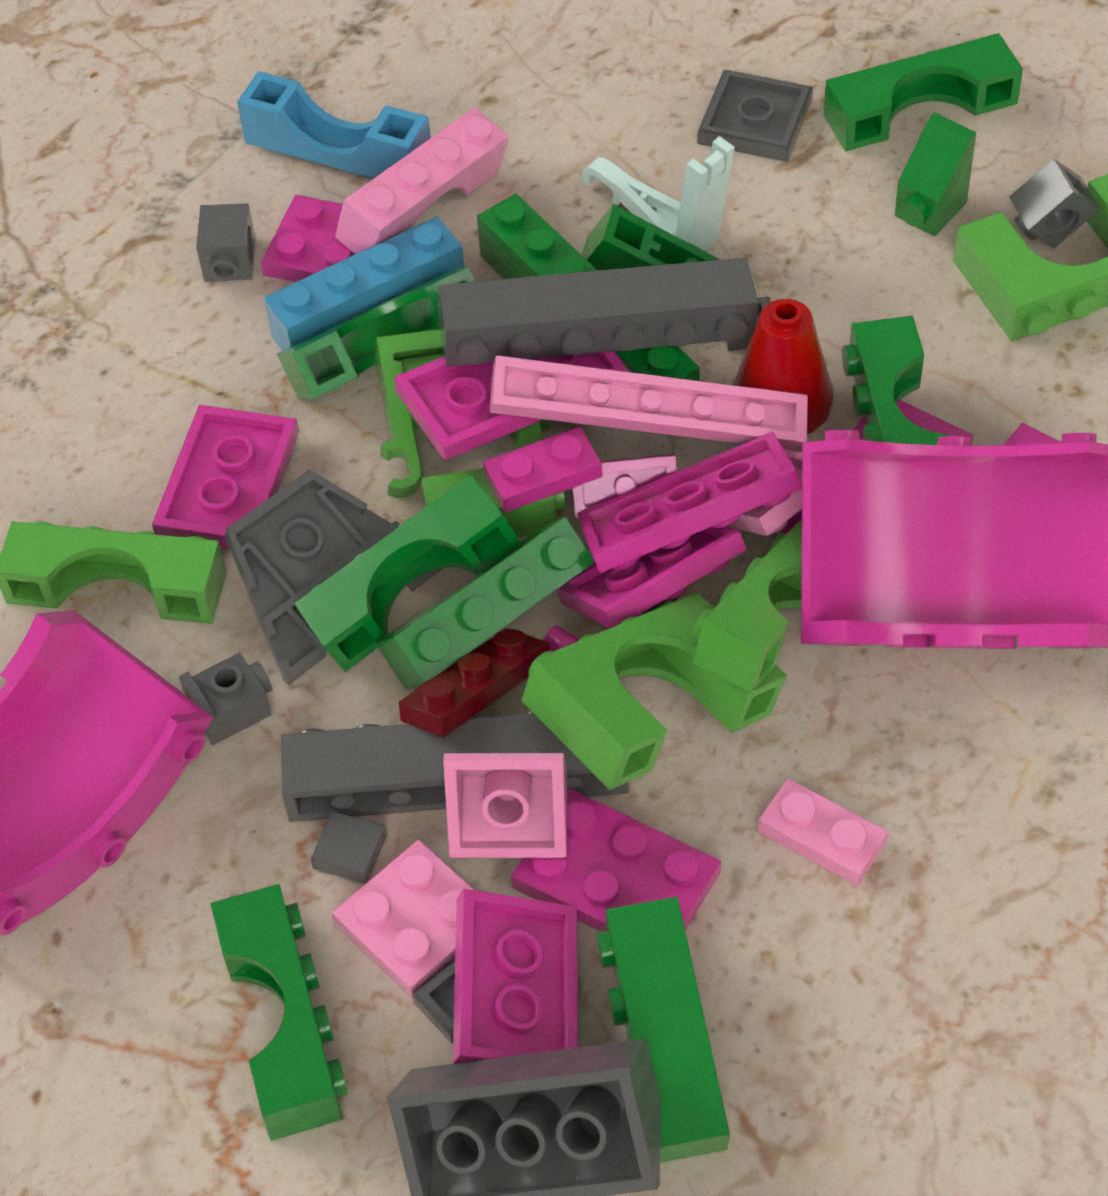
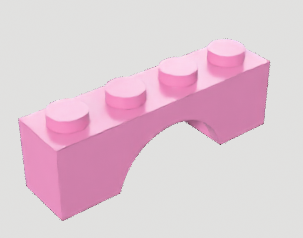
[335,107,509,254]

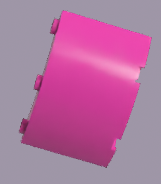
[801,430,1108,649]
[0,610,213,935]

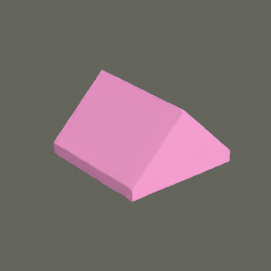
[443,753,567,858]

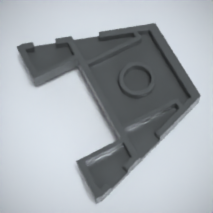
[225,470,444,685]

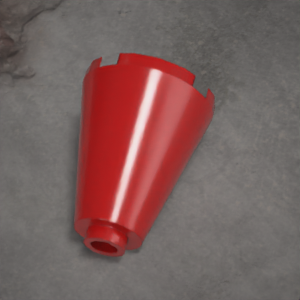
[733,299,834,434]

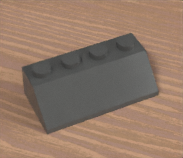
[387,1039,660,1196]

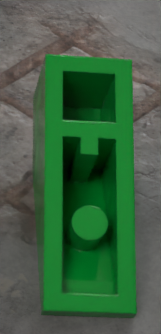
[582,204,720,271]

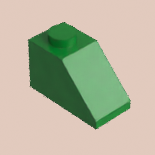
[895,112,976,236]

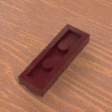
[398,628,550,738]

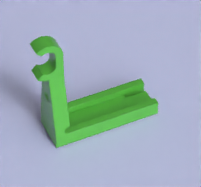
[375,329,444,498]

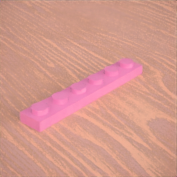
[490,355,808,451]

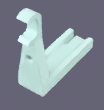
[582,136,735,251]

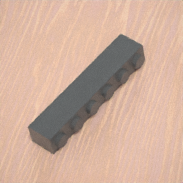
[438,257,758,367]
[281,711,629,822]

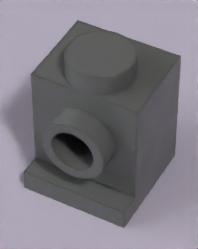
[179,652,273,746]

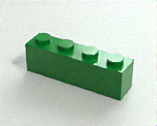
[596,896,730,1163]

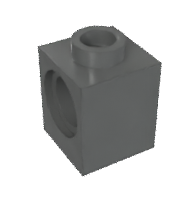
[1009,158,1100,248]
[196,203,255,281]

